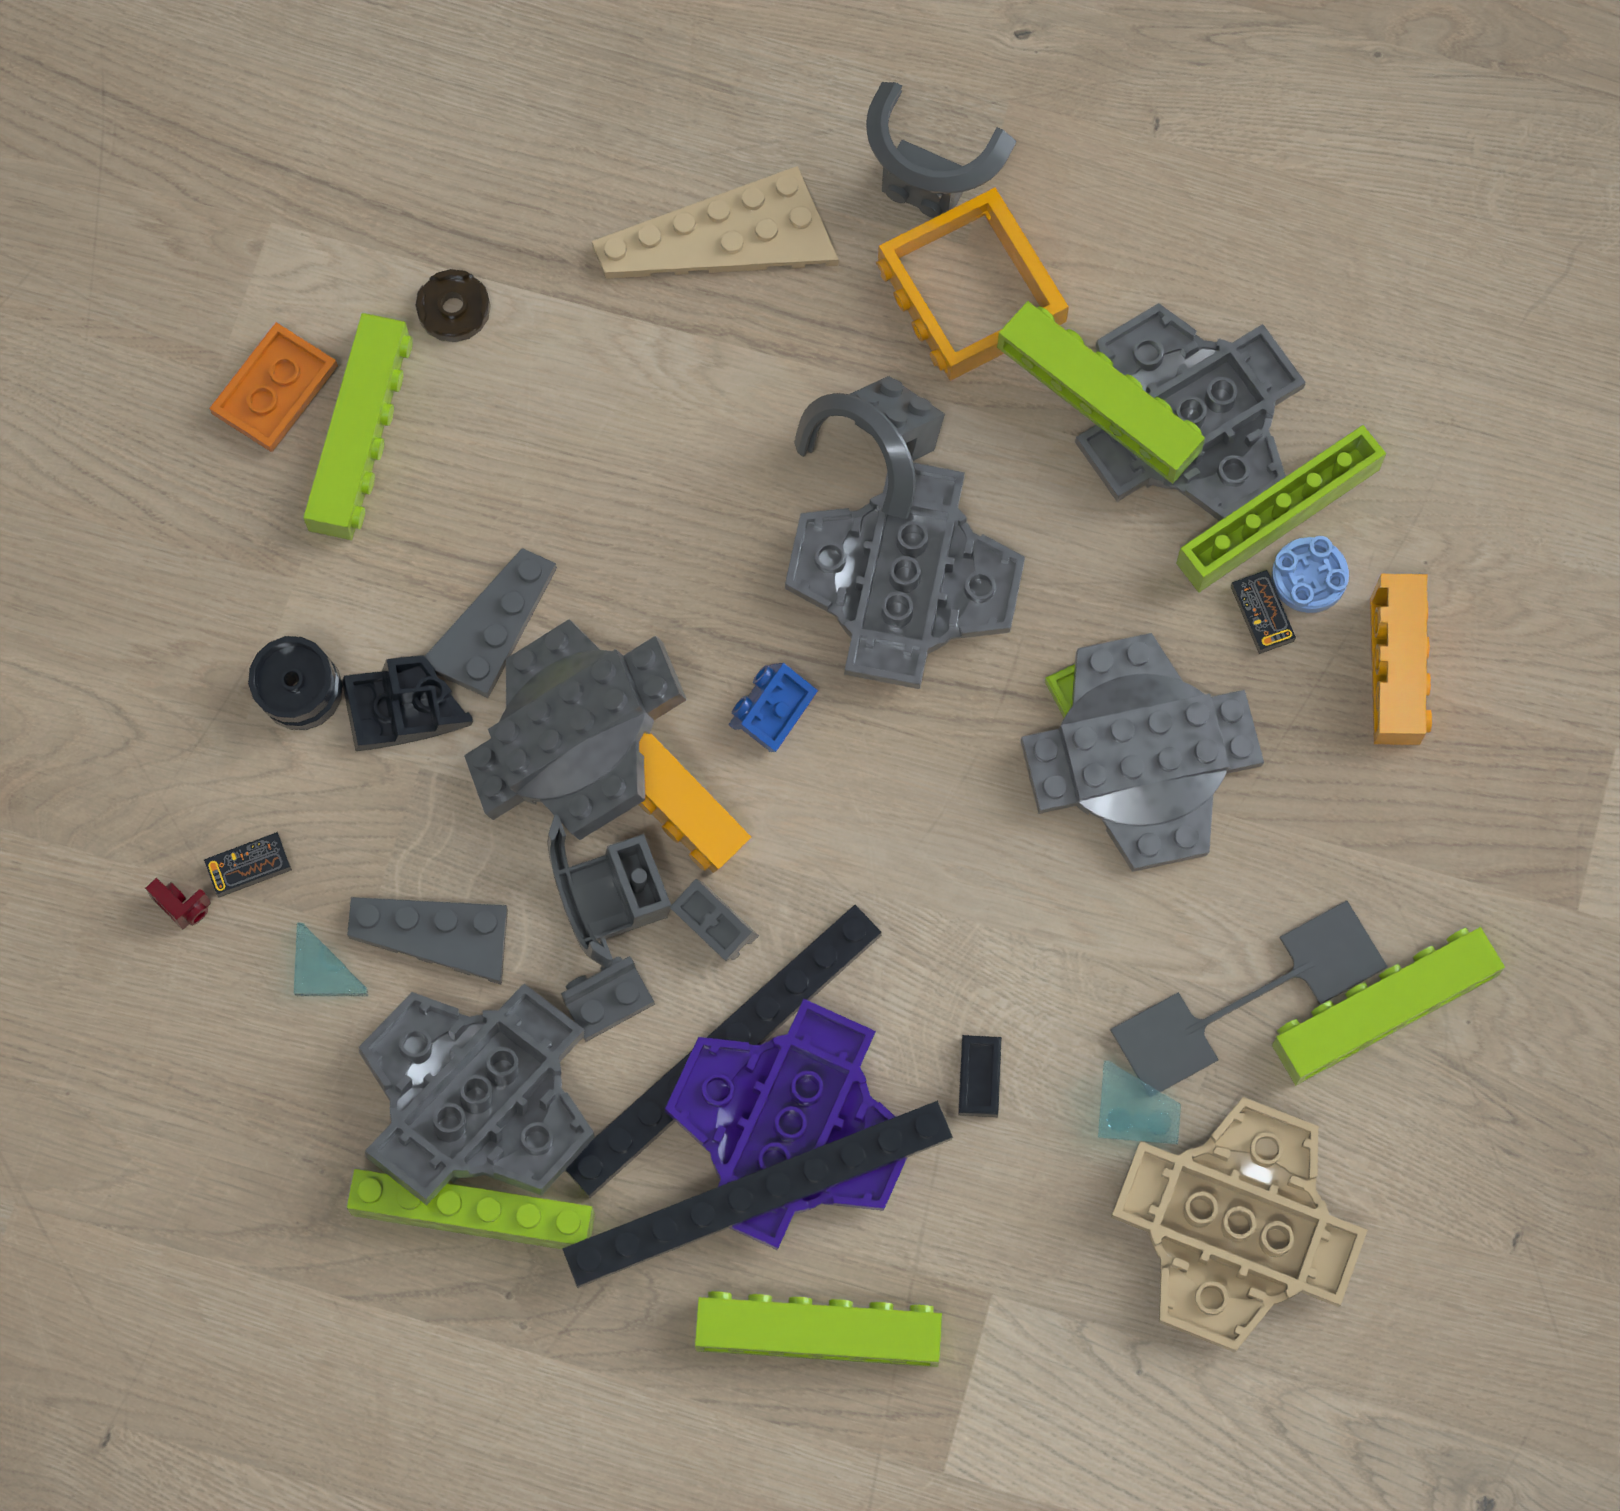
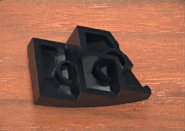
[342,655,473,751]

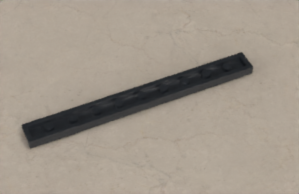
[565,905,882,1198]
[562,1100,953,1288]

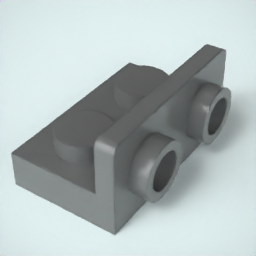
[561,956,655,1042]

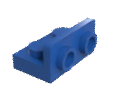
[729,663,818,752]

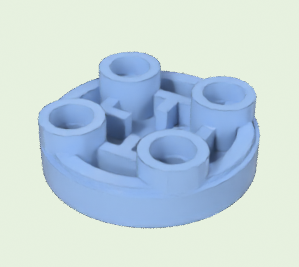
[1271,536,1349,613]

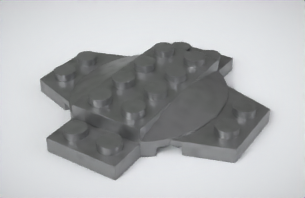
[1075,303,1306,521]
[785,463,1025,689]
[464,619,687,840]
[1020,633,1264,872]
[359,984,594,1205]

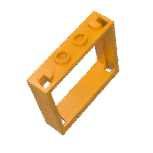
[876,187,1069,381]

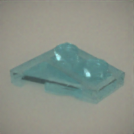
[1098,1061,1181,1145]

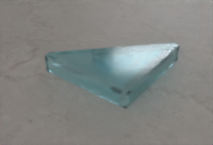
[294,923,368,996]

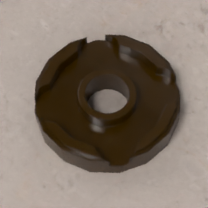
[415,269,491,342]

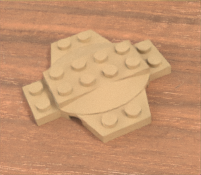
[1111,1097,1368,1353]

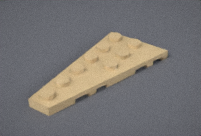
[592,166,839,279]

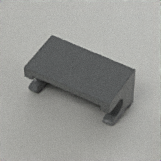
[671,879,759,961]

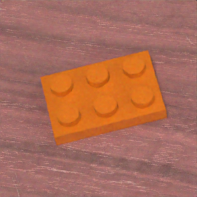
[209,322,338,452]

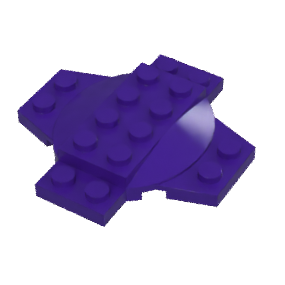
[665,999,907,1250]

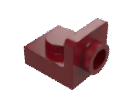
[145,877,211,930]

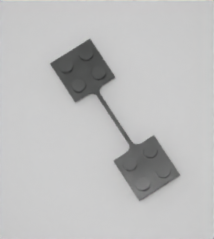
[1110,901,1388,1098]

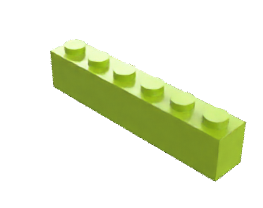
[997,301,1205,484]
[303,313,413,540]
[1176,425,1386,592]
[1272,927,1505,1086]
[347,1169,595,1249]
[695,1291,942,1367]

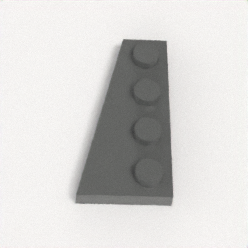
[425,548,557,698]
[347,897,508,985]

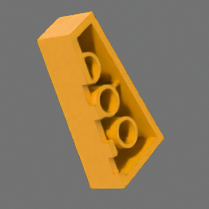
[1370,574,1432,745]
[638,733,751,873]

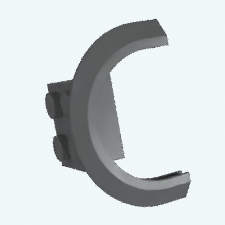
[866,82,1016,218]
[794,376,945,519]
[547,814,671,968]

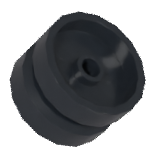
[248,636,343,730]

